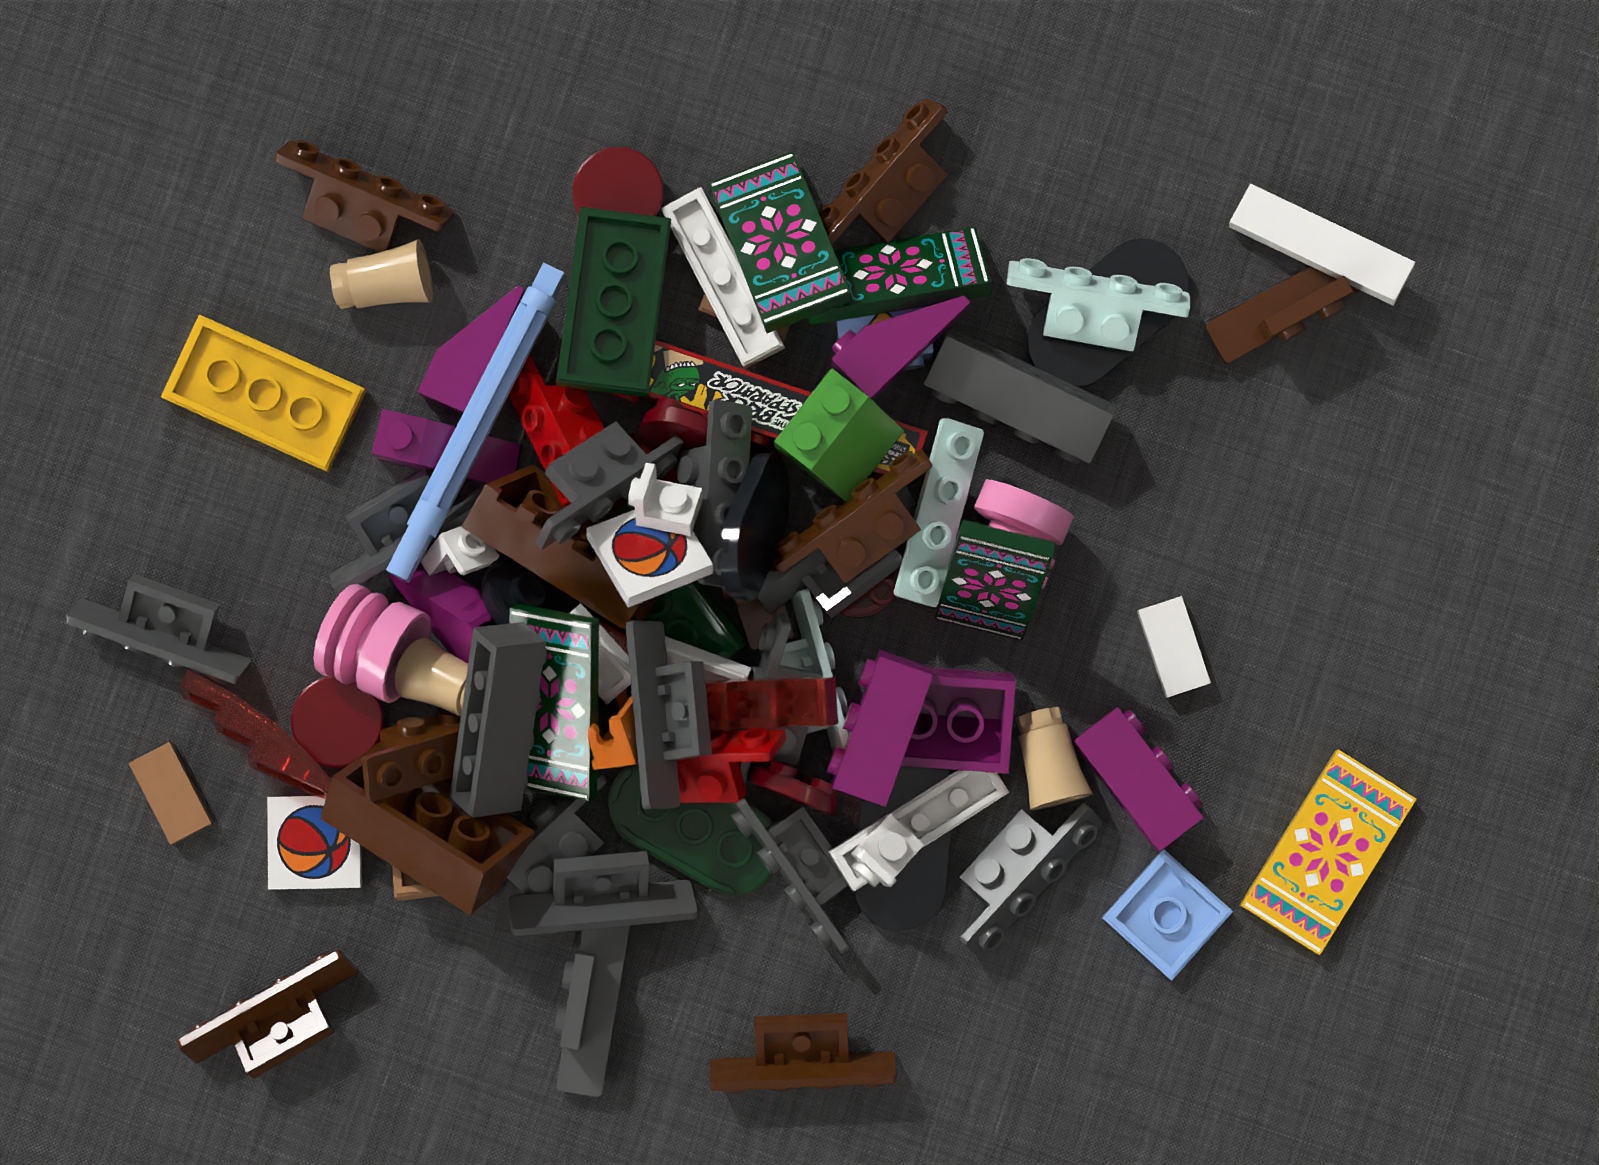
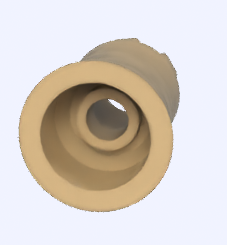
[330,239,433,309]
[394,638,468,717]
[1016,707,1093,810]

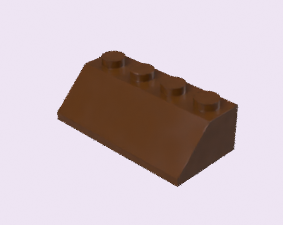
[320,741,535,915]

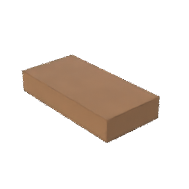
[128,742,214,845]

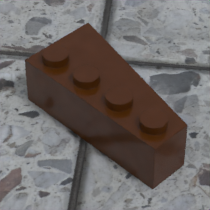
[461,464,660,630]

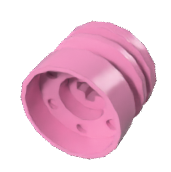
[974,479,1074,590]
[313,584,431,703]

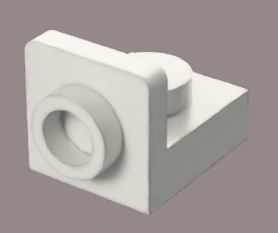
[628,463,703,536]
[420,526,499,576]
[851,813,924,887]

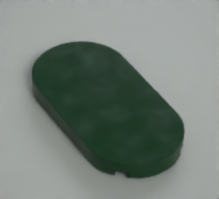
[608,763,773,895]

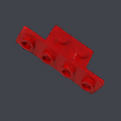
[509,354,605,508]
[637,726,787,803]

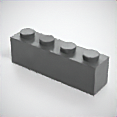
[924,328,1117,464]
[450,622,547,818]

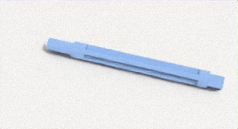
[386,262,566,583]

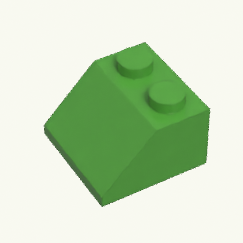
[774,368,904,502]

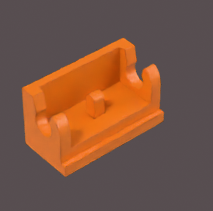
[587,689,638,770]

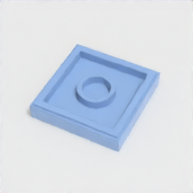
[1102,849,1233,980]

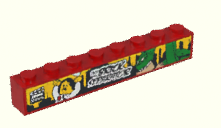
[611,340,928,488]

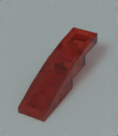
[180,670,331,800]
[705,677,838,730]

